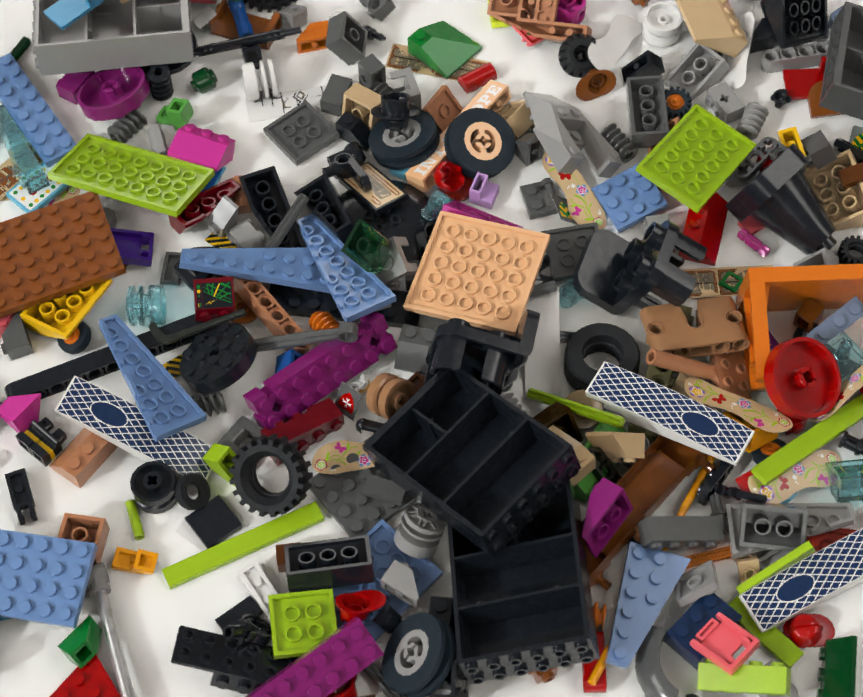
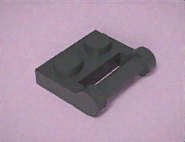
[519,178,558,220]

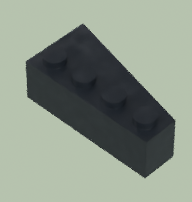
[294,173,360,245]

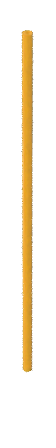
[588,455,716,686]

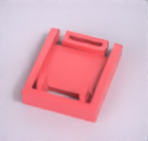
[690,612,760,676]

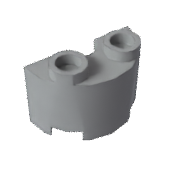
[225,218,265,248]

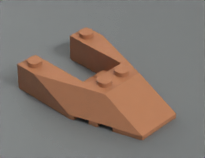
[487,0,592,43]

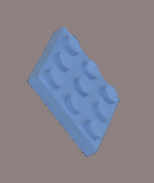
[591,163,668,233]

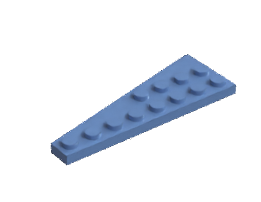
[297,213,396,322]
[179,247,330,293]
[99,314,207,442]

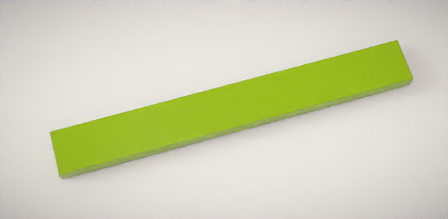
[751,393,863,486]
[162,501,325,590]

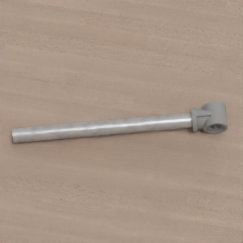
[88,562,135,697]

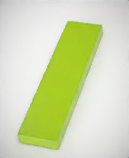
[736,541,816,595]
[728,594,804,669]

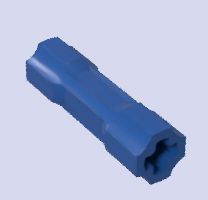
[228,0,254,38]

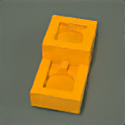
[111,546,159,574]

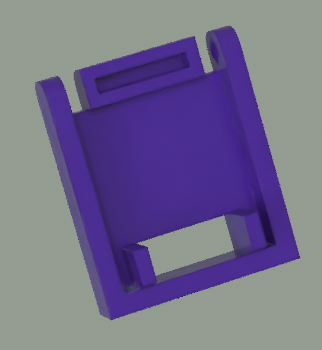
[110,228,154,267]

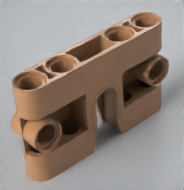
[639,296,750,358]

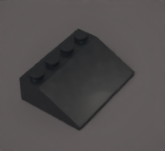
[765,0,828,49]

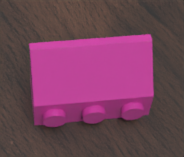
[167,124,236,172]

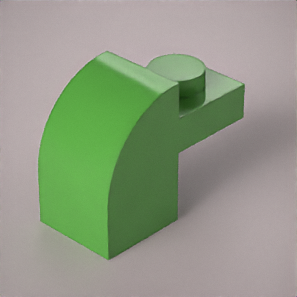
[156,98,194,131]

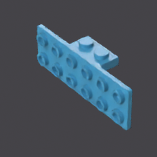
[43,0,105,30]

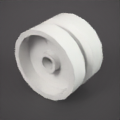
[642,1,683,47]

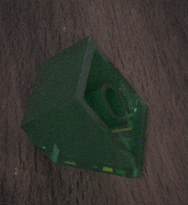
[341,218,390,273]

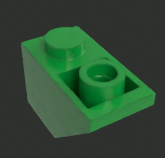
[58,615,102,669]

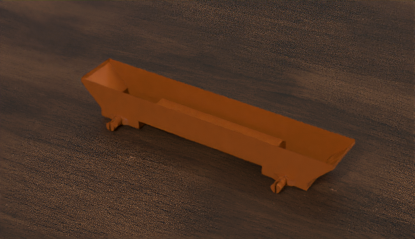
[582,399,716,591]

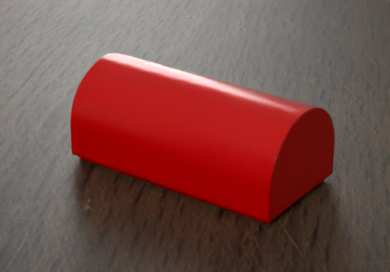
[458,62,497,94]

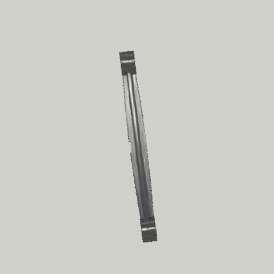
[254,322,359,352]

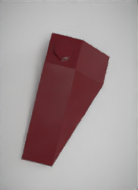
[168,178,241,235]

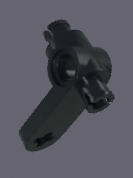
[322,153,372,192]

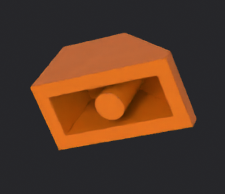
[296,20,328,54]

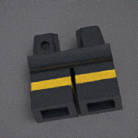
[15,417,67,467]

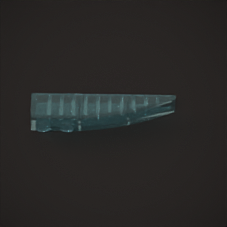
[0,104,50,194]

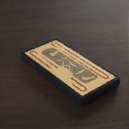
[338,161,409,215]

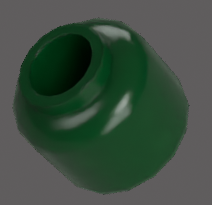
[190,67,218,94]

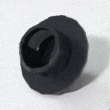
[371,92,420,131]

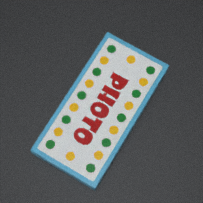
[5,162,69,213]

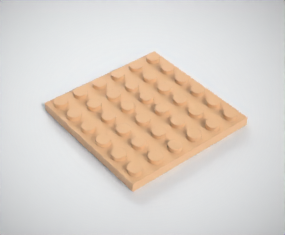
[403,211,551,336]

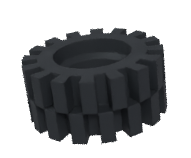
[837,235,863,264]

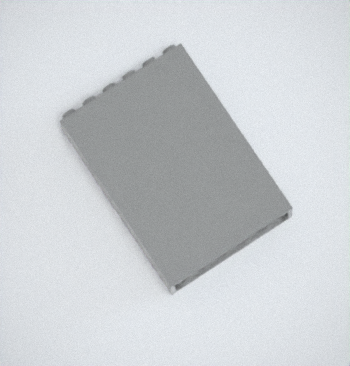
[31,0,194,76]

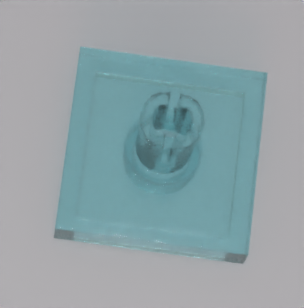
[824,331,863,382]

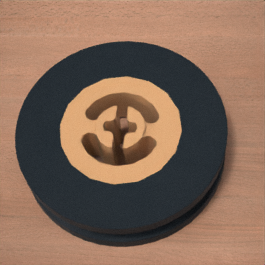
[444,108,516,179]

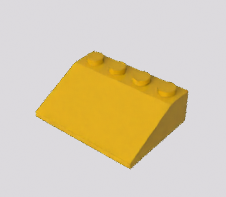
[20,279,113,340]

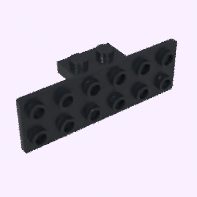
[171,625,299,694]

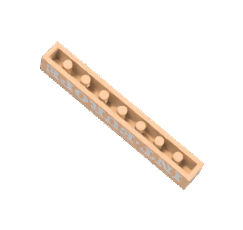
[405,79,511,193]

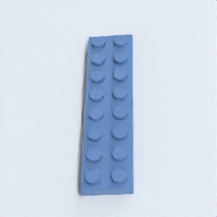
[0,53,77,168]

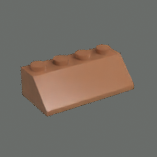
[49,428,118,488]

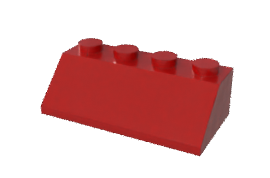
[678,192,728,266]

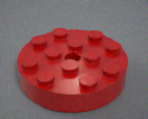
[763,337,841,420]

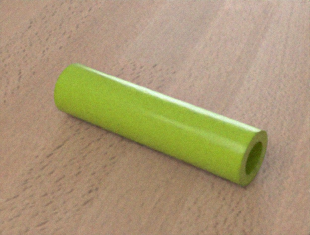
[125,499,145,540]

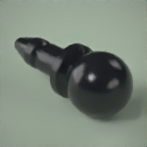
[363,25,386,41]

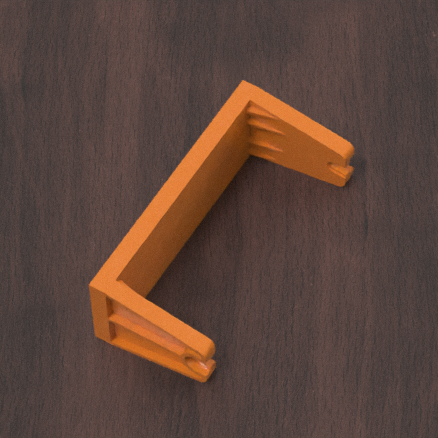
[736,264,863,392]

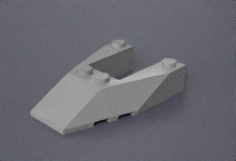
[523,91,623,178]

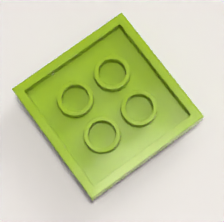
[268,588,337,659]

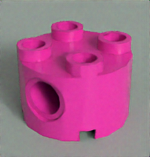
[556,0,586,24]

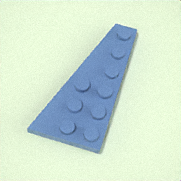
[605,541,691,669]

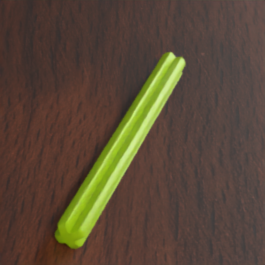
[526,388,625,428]

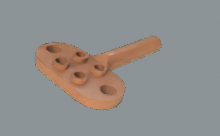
[646,349,752,411]

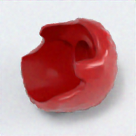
[434,161,465,192]

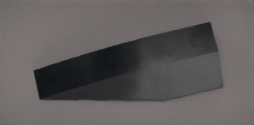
[239,166,306,248]

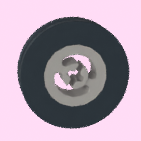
[368,109,440,170]
[382,612,456,697]

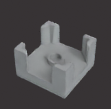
[390,67,422,110]
[364,236,418,288]

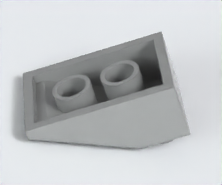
[664,43,730,100]

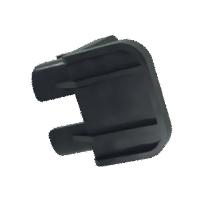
[572,220,707,315]
[423,309,540,395]

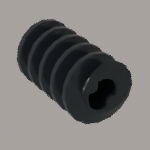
[147,64,174,101]

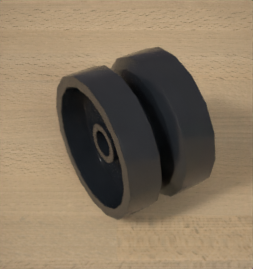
[130,461,177,514]

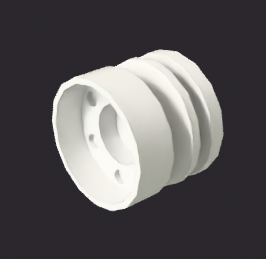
[241,59,279,101]

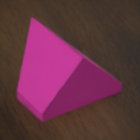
[0,393,41,433]

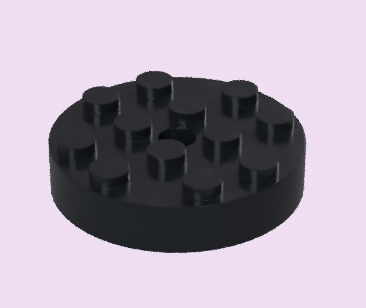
[180,322,257,394]

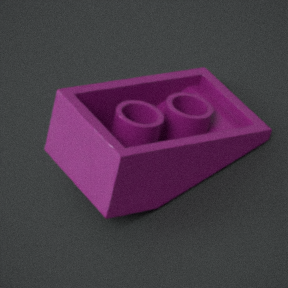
[582,477,634,558]

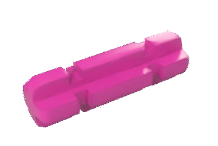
[737,228,771,257]

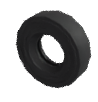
[175,473,211,510]

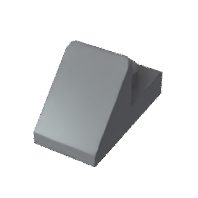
[278,4,307,28]

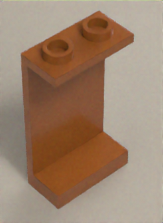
[208,0,282,50]

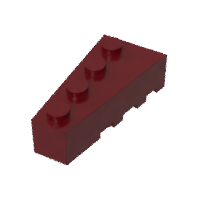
[260,397,345,466]

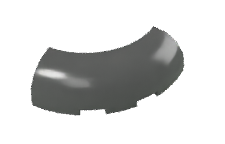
[635,625,679,697]

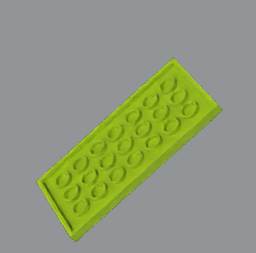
[47,133,215,217]

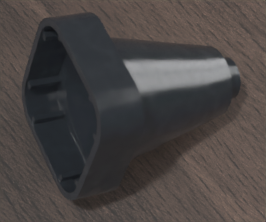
[725,143,837,255]

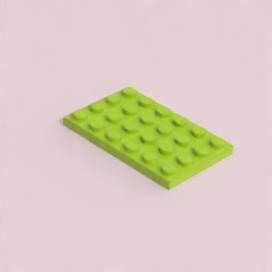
[635,104,757,213]

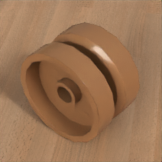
[366,373,417,420]

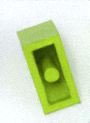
[202,443,236,486]

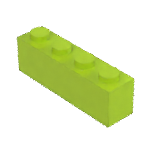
[697,659,791,696]

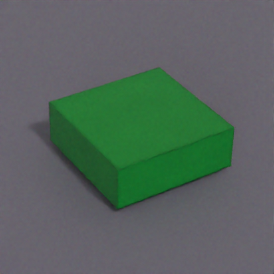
[718,270,743,293]

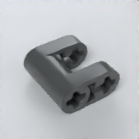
[217,416,263,455]

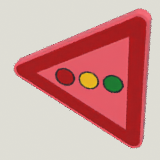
[513,25,544,46]

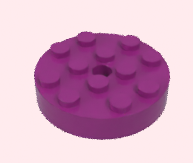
[77,67,150,121]

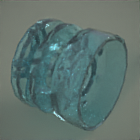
[126,284,167,327]

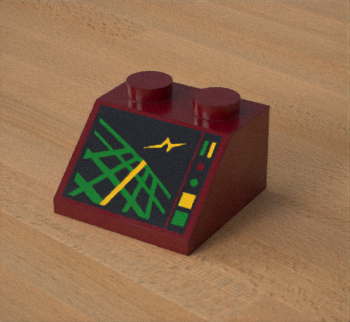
[193,277,235,322]

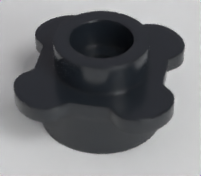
[771,89,792,108]

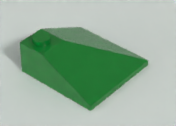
[408,20,482,79]

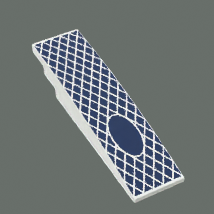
[585,361,755,466]
[54,376,212,480]
[739,528,863,633]

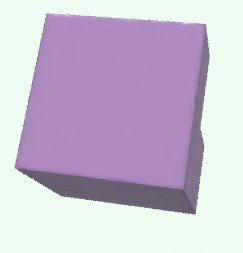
[469,172,499,210]

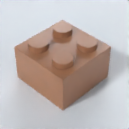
[57,513,110,565]

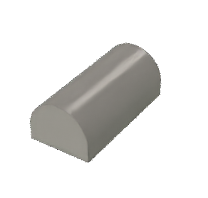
[147,123,168,156]

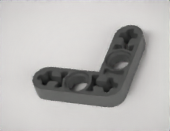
[735,137,806,182]

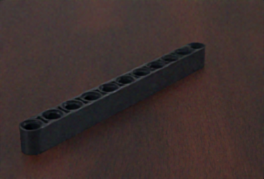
[4,314,211,399]

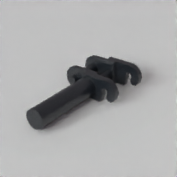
[714,484,767,503]

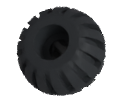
[558,33,596,78]

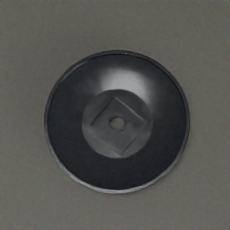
[340,180,438,269]

